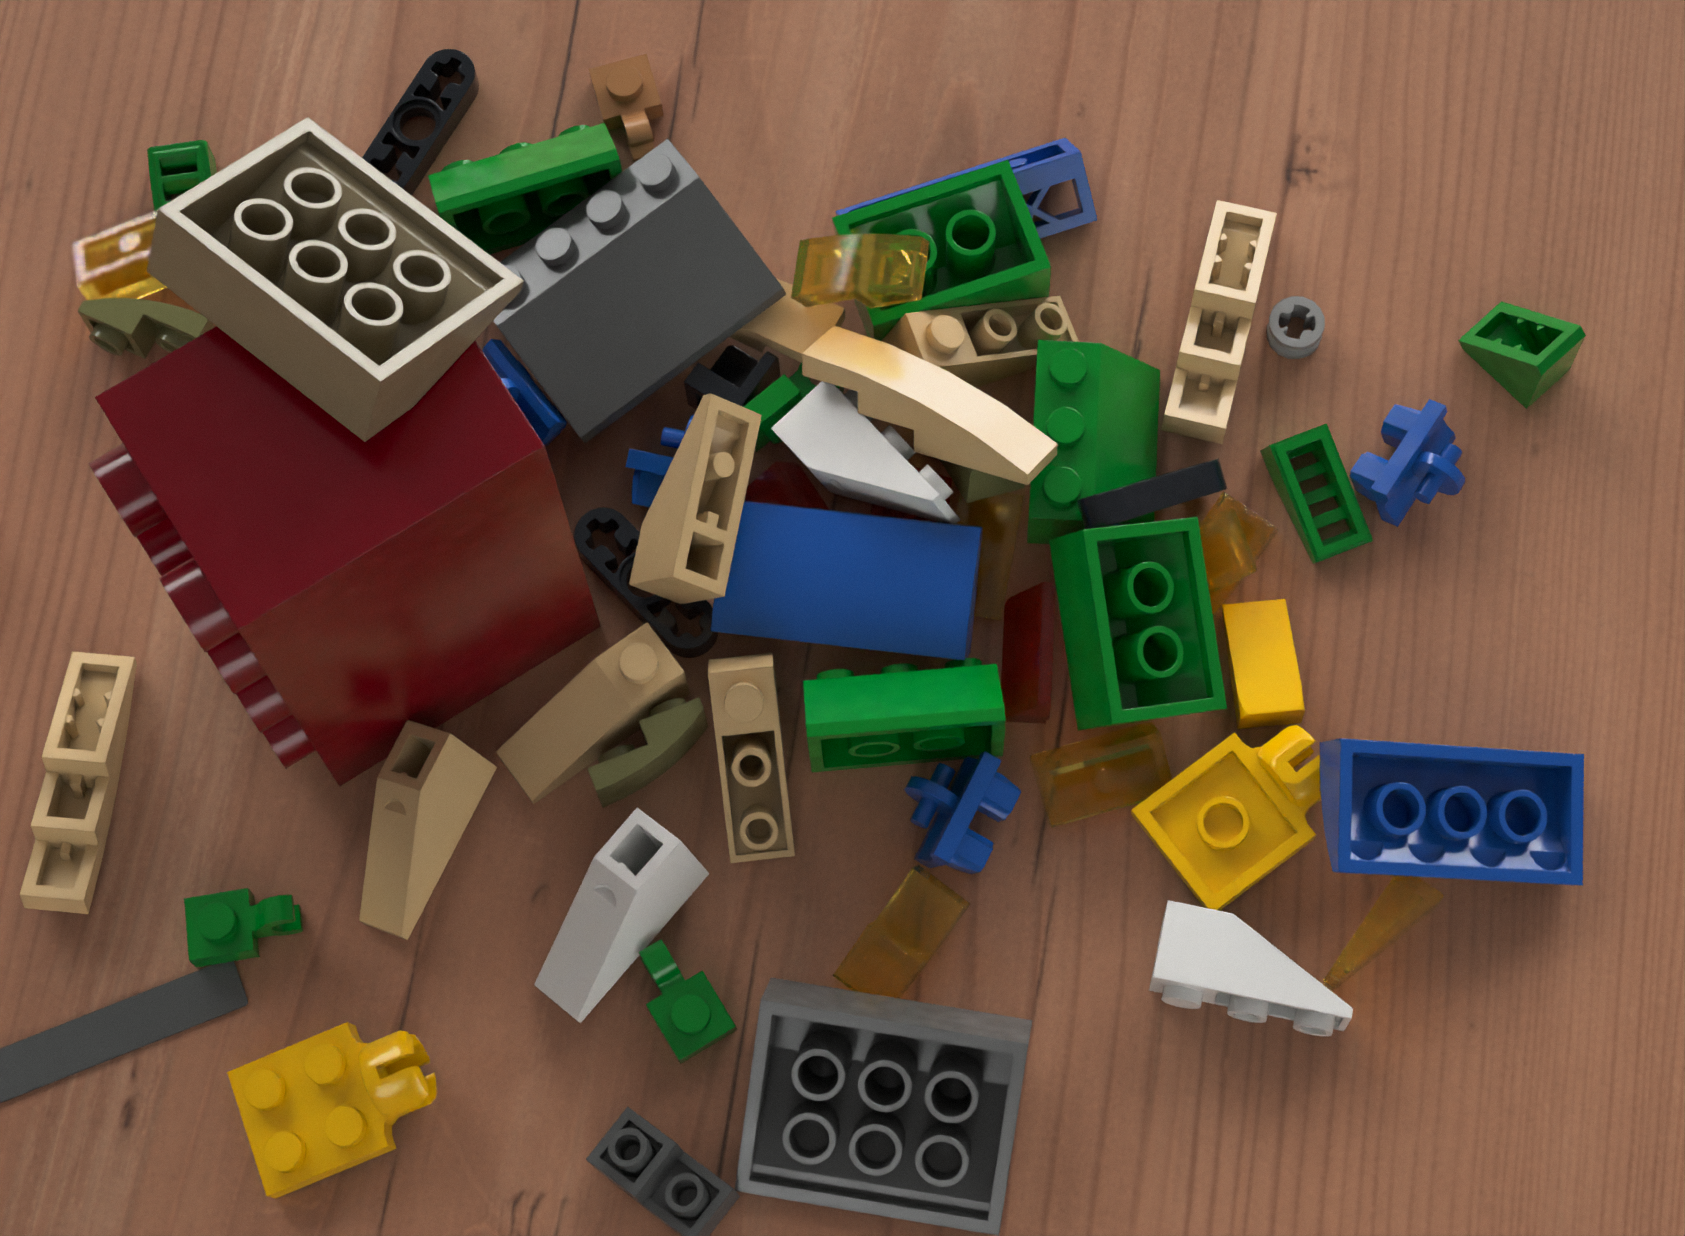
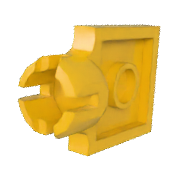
[1131,725,1321,911]
[227,1022,438,1199]

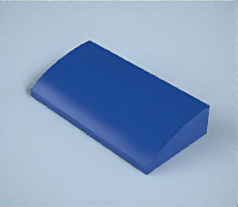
[711,501,983,660]
[1320,738,1584,886]

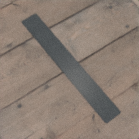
[0,961,248,1103]

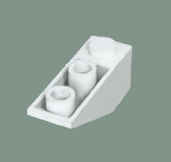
[771,381,961,524]
[534,808,709,1023]
[1149,900,1353,1037]

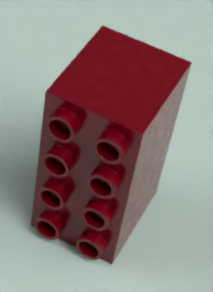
[89,326,601,787]

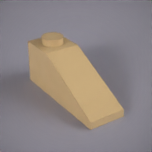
[629,393,762,604]
[496,622,690,804]

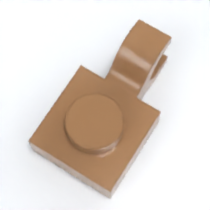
[589,54,664,163]

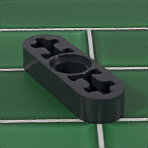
[362,49,479,196]
[1077,458,1227,529]
[574,507,718,658]

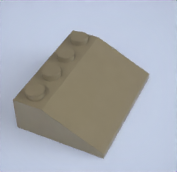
[147,117,524,442]

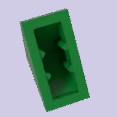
[1458,301,1586,409]

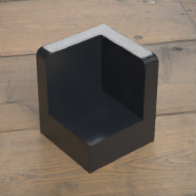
[684,345,781,410]

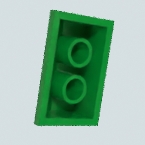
[428,123,622,255]
[832,160,1051,341]
[1027,340,1160,544]
[1049,517,1227,731]
[803,658,1006,773]

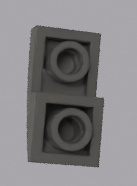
[586,1107,740,1236]

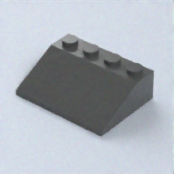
[493,138,786,443]
[735,977,1033,1236]

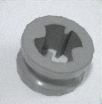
[1267,296,1325,359]

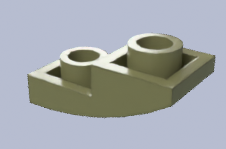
[78,298,214,359]
[587,697,708,808]

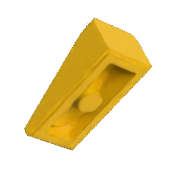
[1221,599,1305,729]

